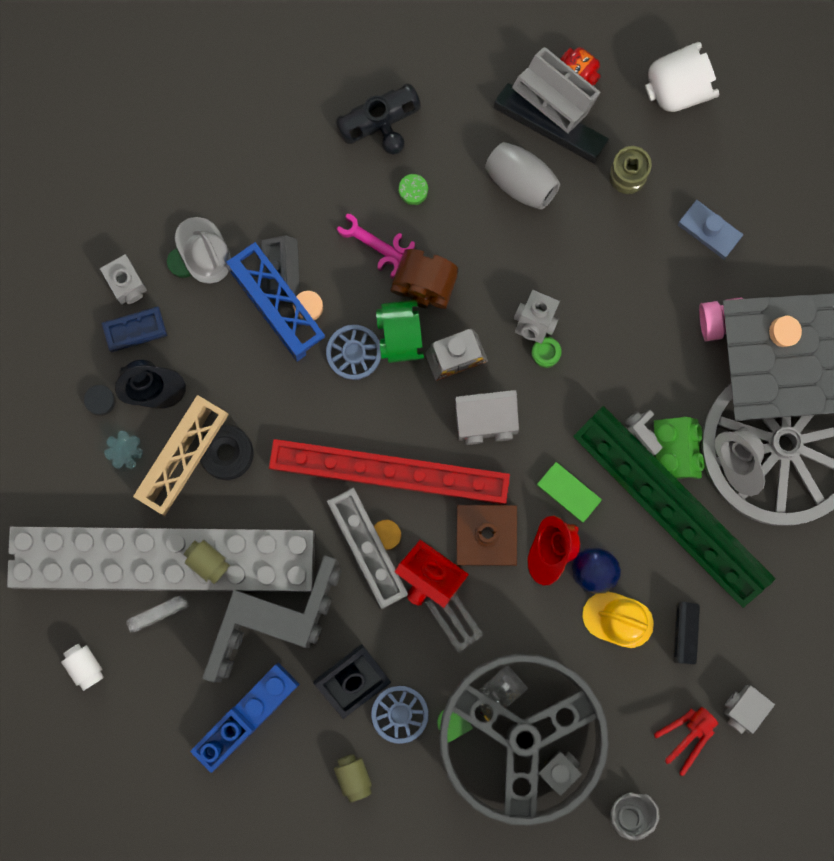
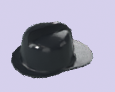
[115,359,186,408]

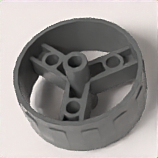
[439,654,609,826]

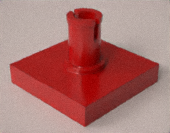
[394,539,469,608]

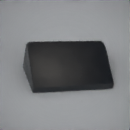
[673,602,700,665]

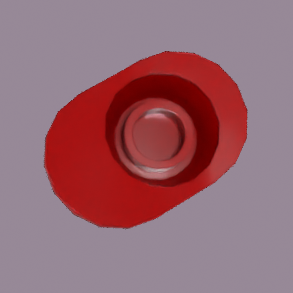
[528,516,581,586]

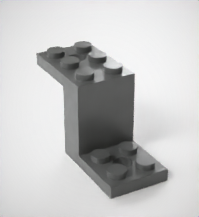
[202,555,342,683]

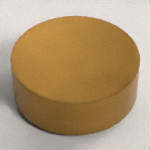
[374,520,401,550]

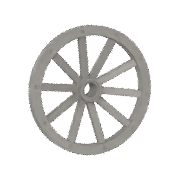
[701,384,834,526]

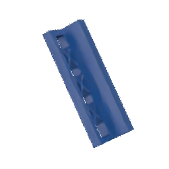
[226,242,325,362]

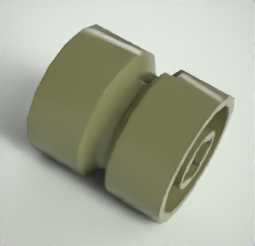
[609,146,652,194]

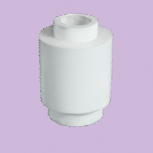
[61,644,104,691]

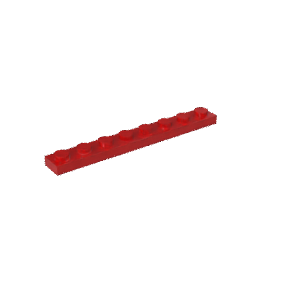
[269,439,510,505]

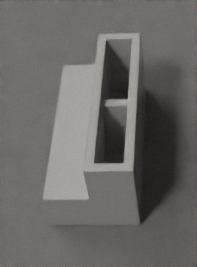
[512,47,601,133]

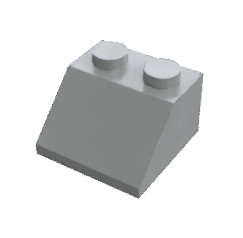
[455,390,519,445]

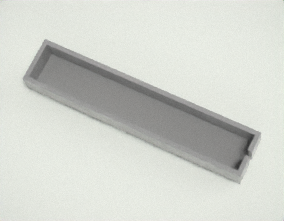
[7,527,315,593]

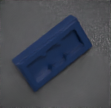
[102,306,168,352]

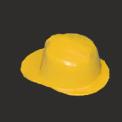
[582,591,654,648]

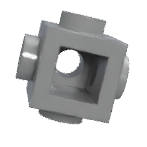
[514,290,560,344]

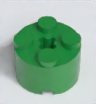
[376,299,424,363]

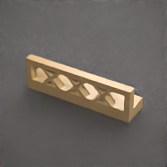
[133,395,229,516]

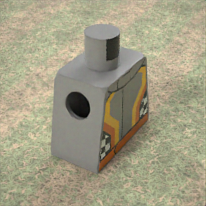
[425,329,488,381]

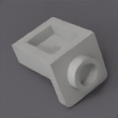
[624,410,663,456]

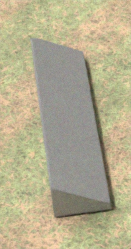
[327,488,408,610]

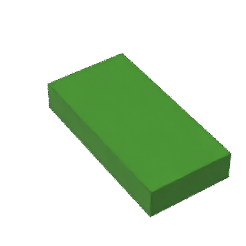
[536,462,602,524]

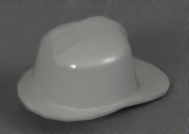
[175,217,231,284]
[714,426,765,496]

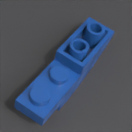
[190,663,300,773]

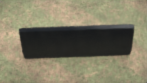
[494,83,609,164]

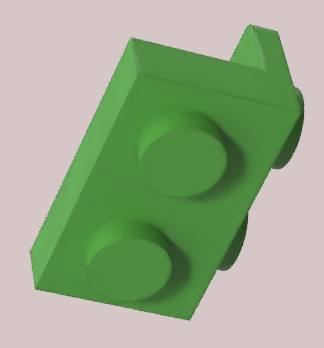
[654,417,704,479]

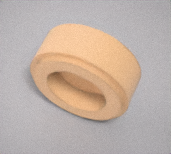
[293,291,323,320]
[769,316,802,347]

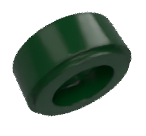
[167,248,191,278]

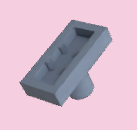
[678,200,743,260]

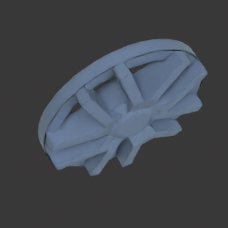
[326,325,381,380]
[371,686,428,744]

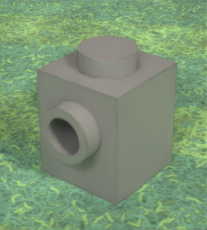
[100,254,147,304]
[724,685,775,734]
[538,750,582,796]

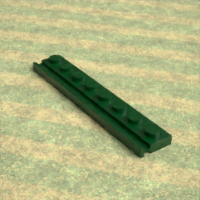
[573,406,776,608]

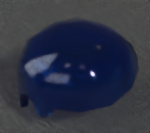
[572,547,621,594]

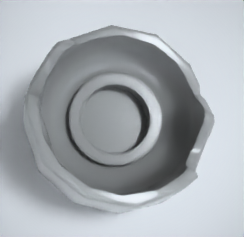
[610,792,660,840]

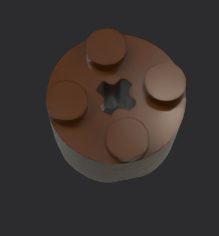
[390,249,459,309]

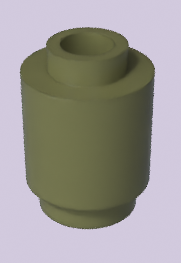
[183,540,230,584]
[333,754,372,802]

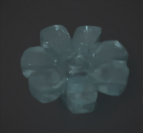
[104,431,143,469]

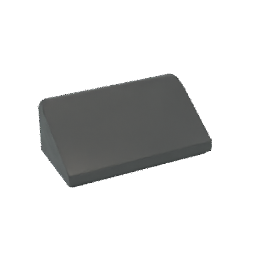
[261,235,300,297]

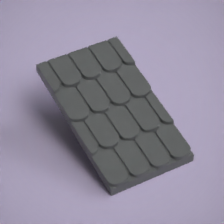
[723,293,834,421]

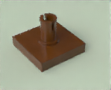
[457,505,517,566]

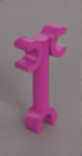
[337,214,415,279]

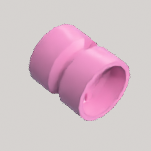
[699,297,743,342]

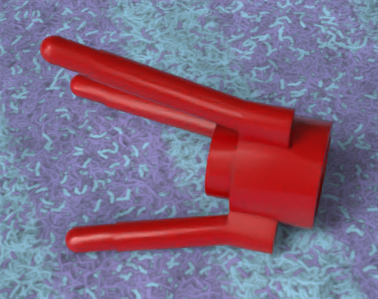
[654,706,719,776]

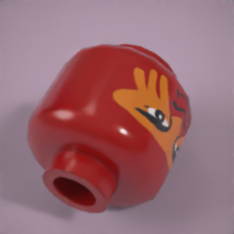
[560,47,601,86]

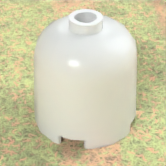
[645,41,719,112]

